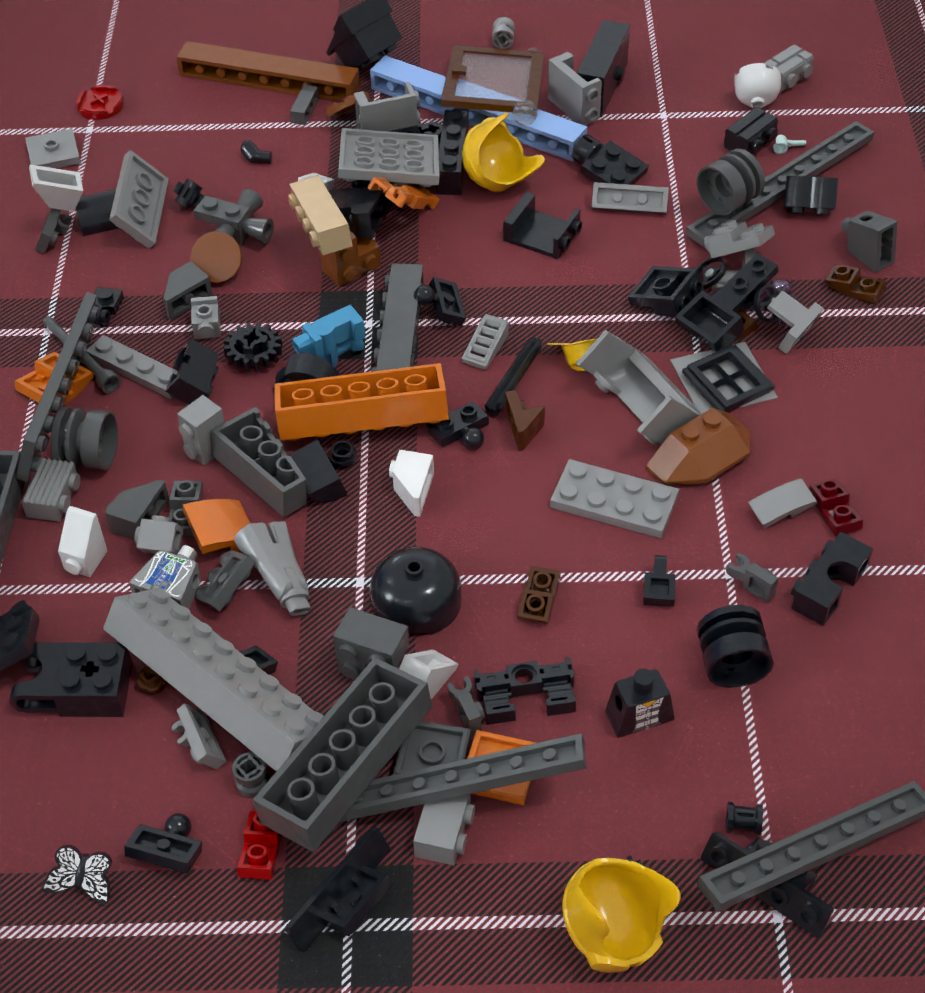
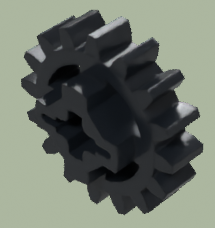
[223,322,283,372]

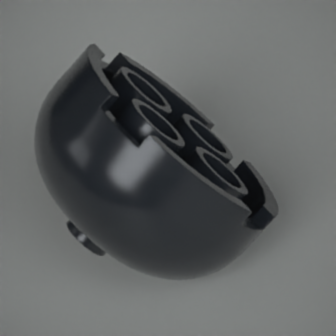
[370,546,462,637]

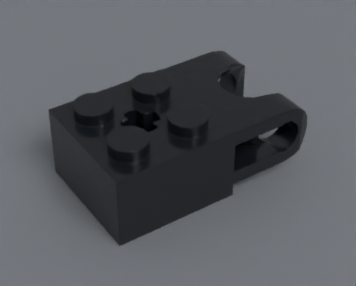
[9,642,133,717]

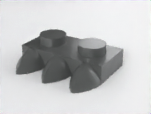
[196,551,256,612]

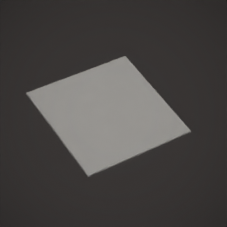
[670,342,778,414]

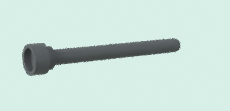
[43,316,121,394]

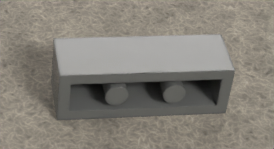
[290,85,319,125]

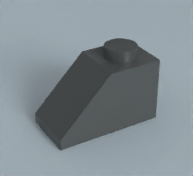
[163,261,213,320]
[105,480,169,539]

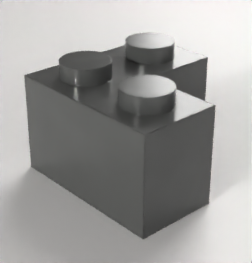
[333,607,409,679]

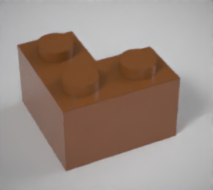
[320,231,381,287]

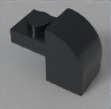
[273,353,339,393]

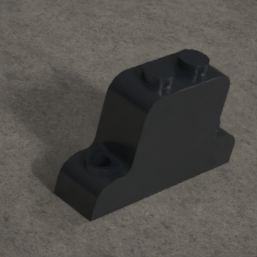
[328,182,394,238]

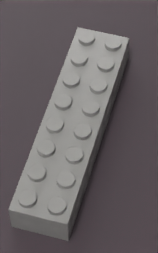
[103,588,324,771]

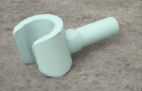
[773,134,807,154]

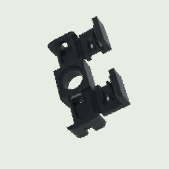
[474,657,576,725]

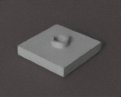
[25,128,81,169]

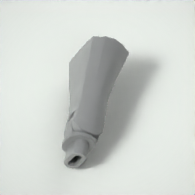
[234,521,311,616]

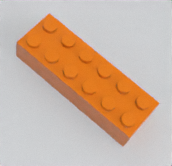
[274,363,449,441]

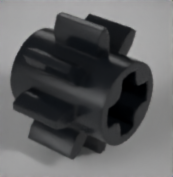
[173,178,205,209]

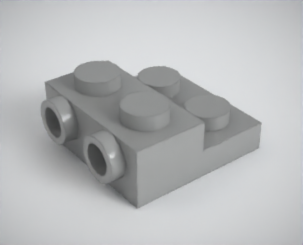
[704,220,775,258]

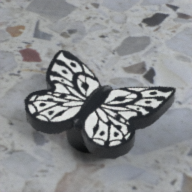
[42,844,112,905]

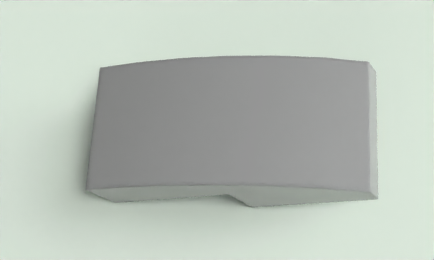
[748,478,817,529]

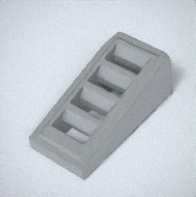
[461,314,509,370]

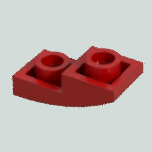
[237,811,281,880]

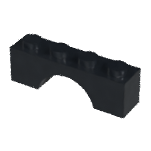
[437,109,469,195]

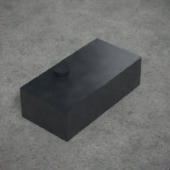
[577,20,630,117]

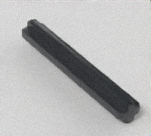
[484,337,542,417]

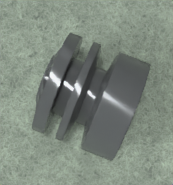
[696,148,765,216]
[51,407,118,470]

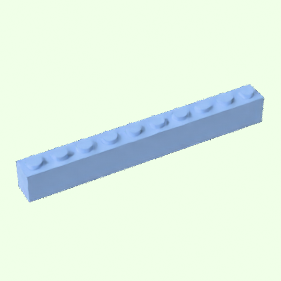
[370,55,587,162]

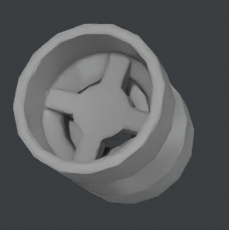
[492,17,515,49]

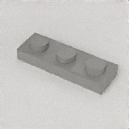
[592,182,669,213]

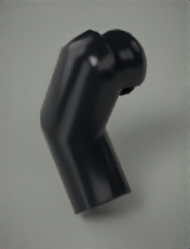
[240,140,272,164]

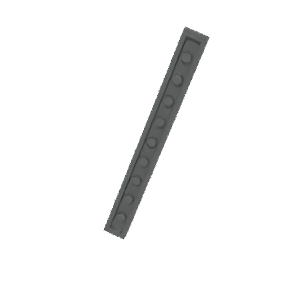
[686,121,874,247]

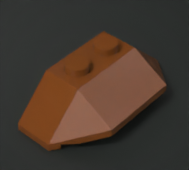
[646,407,750,486]

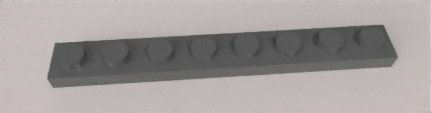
[339,733,587,822]
[697,781,925,912]

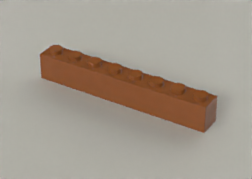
[176,41,360,102]

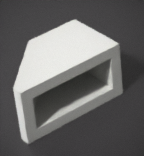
[29,164,83,211]
[389,450,434,517]
[58,506,107,577]
[399,650,459,699]

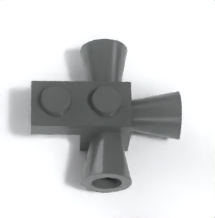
[193,189,274,246]

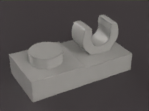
[172,703,227,769]

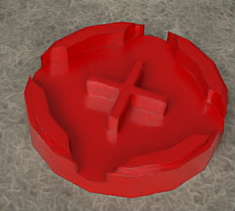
[76,85,124,120]

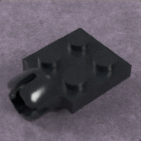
[571,134,649,185]

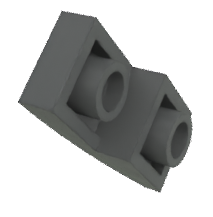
[168,480,203,537]

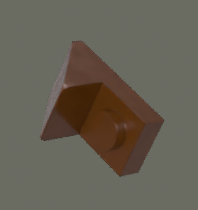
[505,390,545,451]

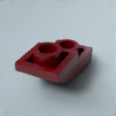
[809,478,863,536]

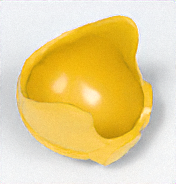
[462,113,545,192]
[562,858,681,973]

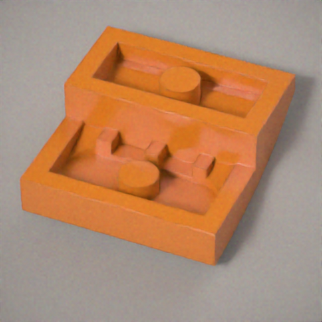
[15,351,94,406]
[183,499,250,554]

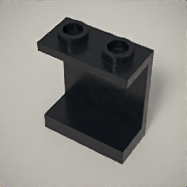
[503,192,583,259]

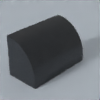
[75,189,119,237]
[287,440,348,502]

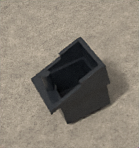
[326,0,403,71]

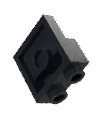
[628,266,703,317]

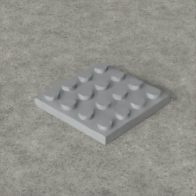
[338,128,439,187]

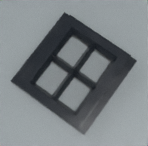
[682,344,775,413]

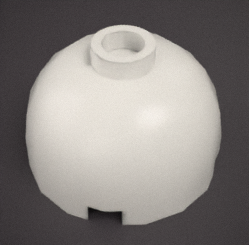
[734,63,781,108]

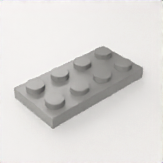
[109,150,169,248]
[550,459,679,539]

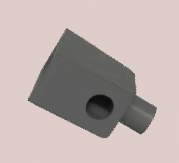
[841,211,898,273]

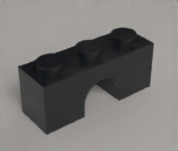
[791,532,873,626]

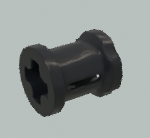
[725,801,763,835]

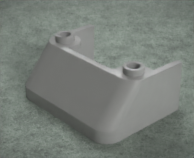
[576,329,702,445]

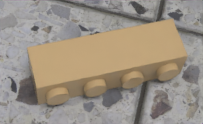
[288,175,353,255]

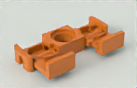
[368,177,440,210]

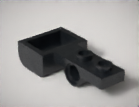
[675,253,779,352]

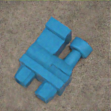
[292,304,365,367]

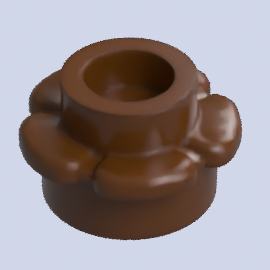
[137,666,167,695]

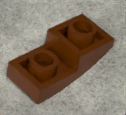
[825,264,886,304]
[517,566,561,624]

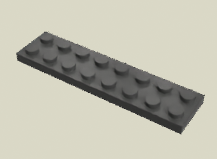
[16,292,99,482]

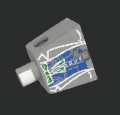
[129,545,201,609]

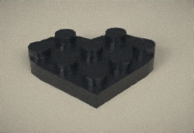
[0,600,40,671]

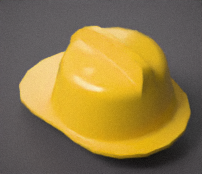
[547,339,597,371]

